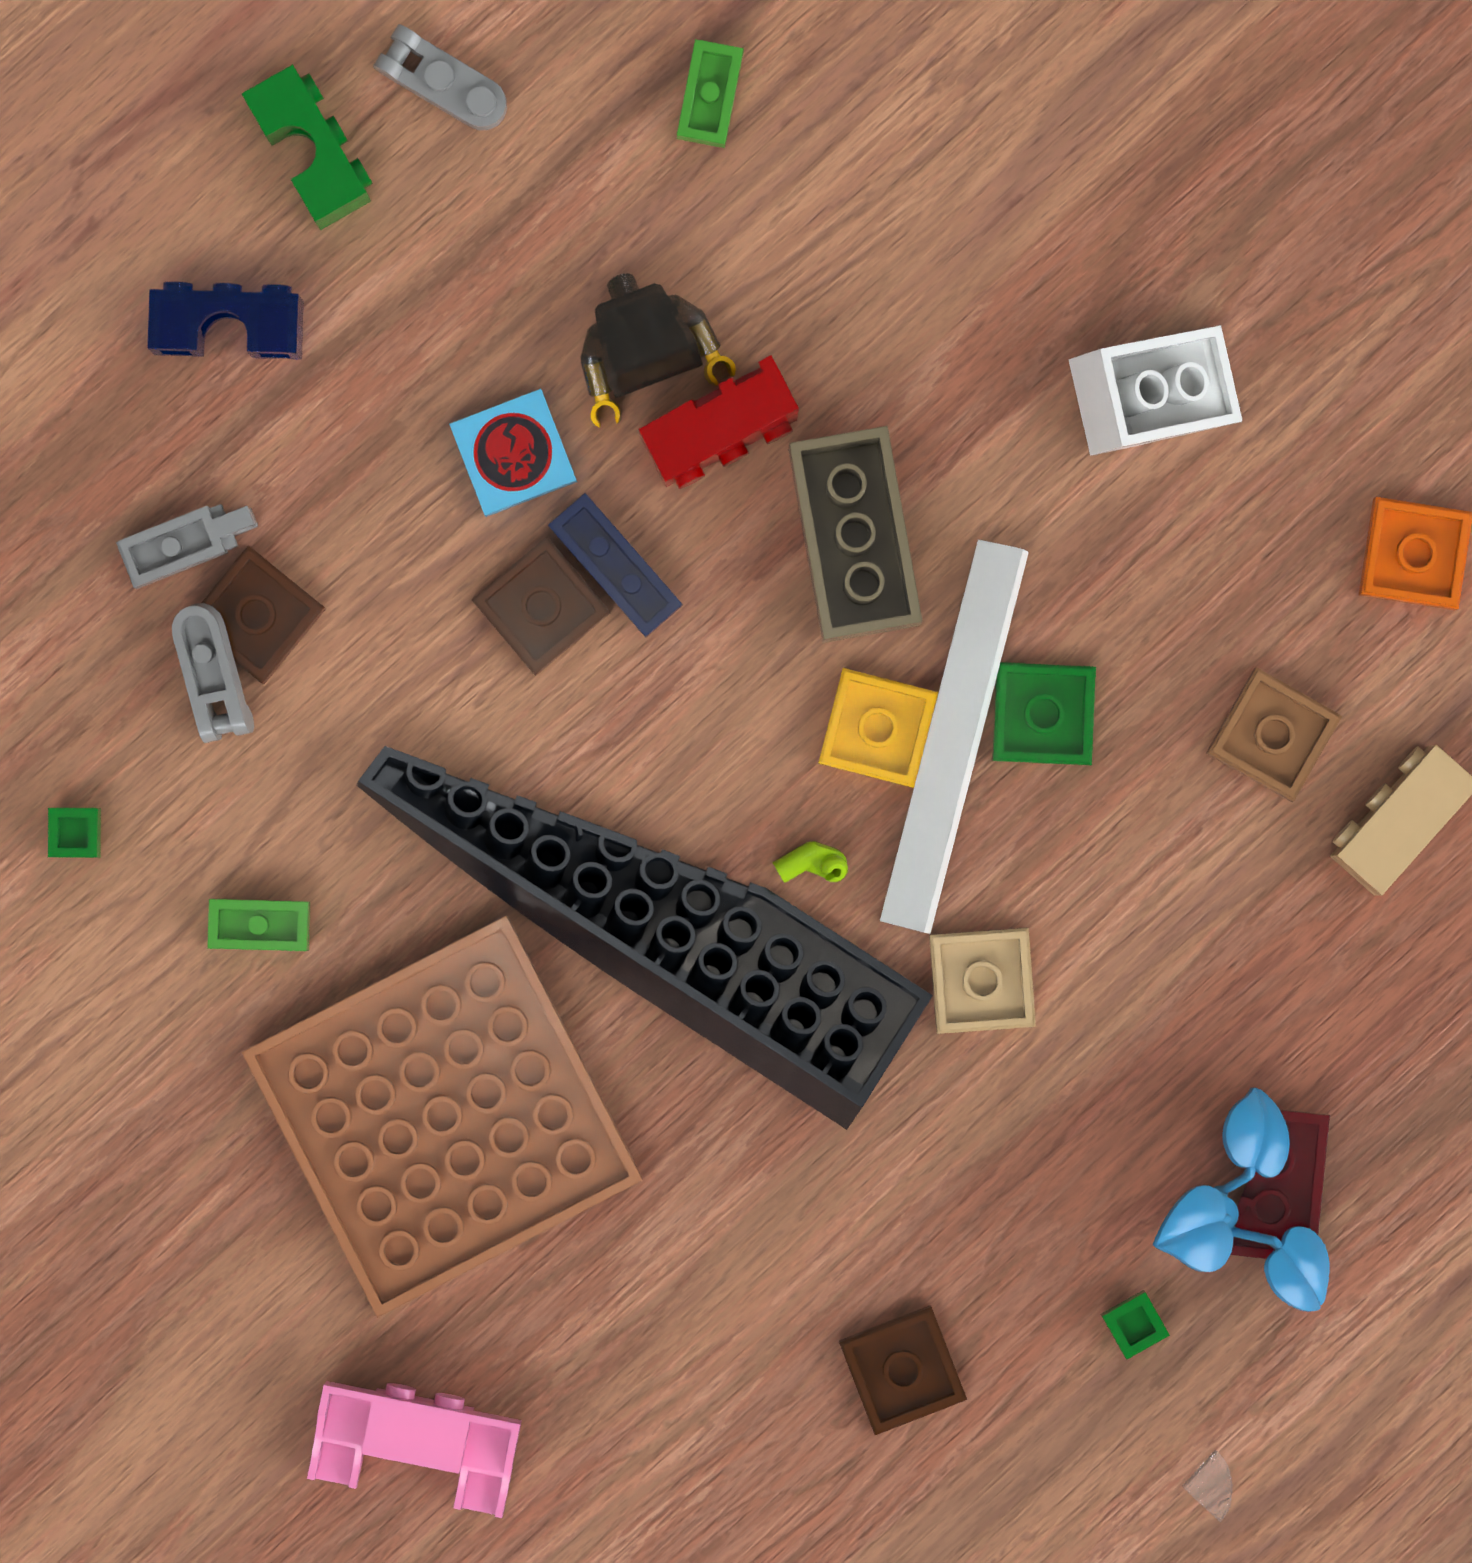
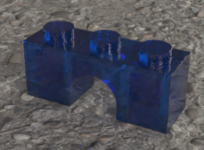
[148,282,304,360]

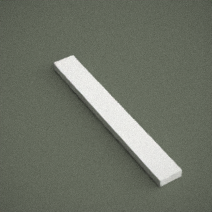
[880,540,1029,934]

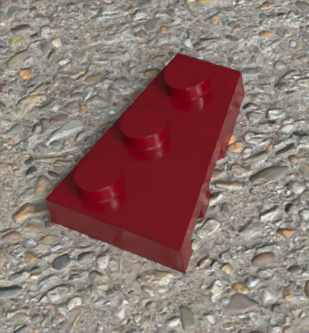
[1230,1110,1330,1259]

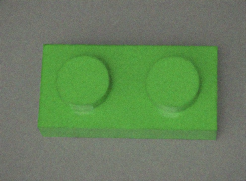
[677,39,744,148]
[207,899,310,951]

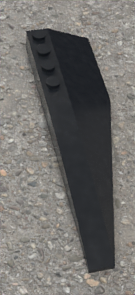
[357,746,933,1130]

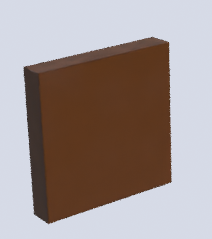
[472,537,611,676]
[201,545,326,684]
[839,1305,967,1435]

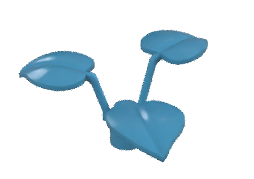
[1153,1088,1330,1312]

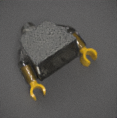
[580,273,736,428]

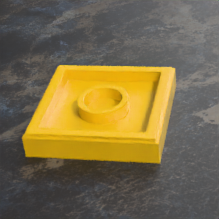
[818,668,938,788]

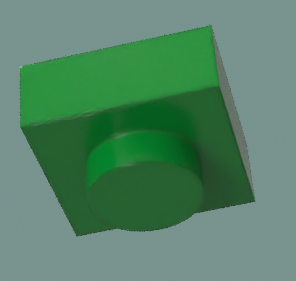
[48,808,101,858]
[1100,1290,1170,1360]

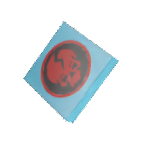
[449,389,577,517]

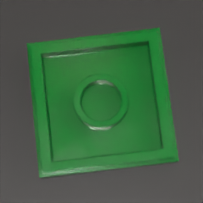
[992,662,1096,766]

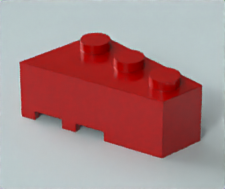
[638,355,799,489]

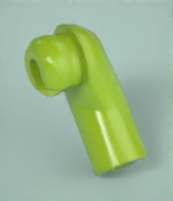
[772,841,848,883]

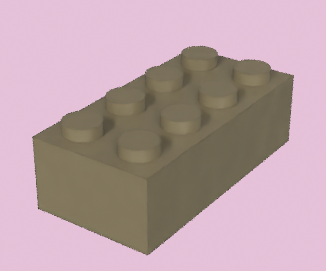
[788,426,922,643]

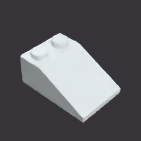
[1068,325,1243,456]

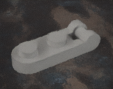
[373,24,507,131]
[172,603,254,743]

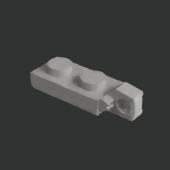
[116,504,258,589]

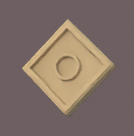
[929,928,1036,1034]

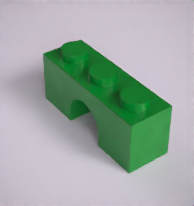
[242,64,373,230]

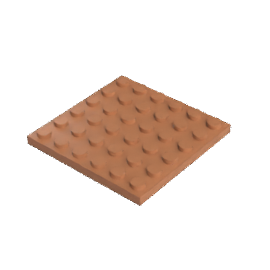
[242,916,643,1318]

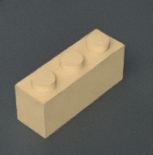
[1330,745,1472,896]

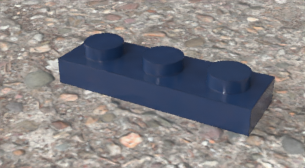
[548,493,683,638]

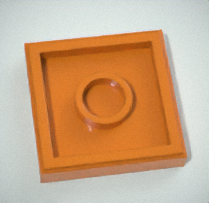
[1359,497,1472,610]

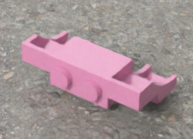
[307,1381,522,1518]

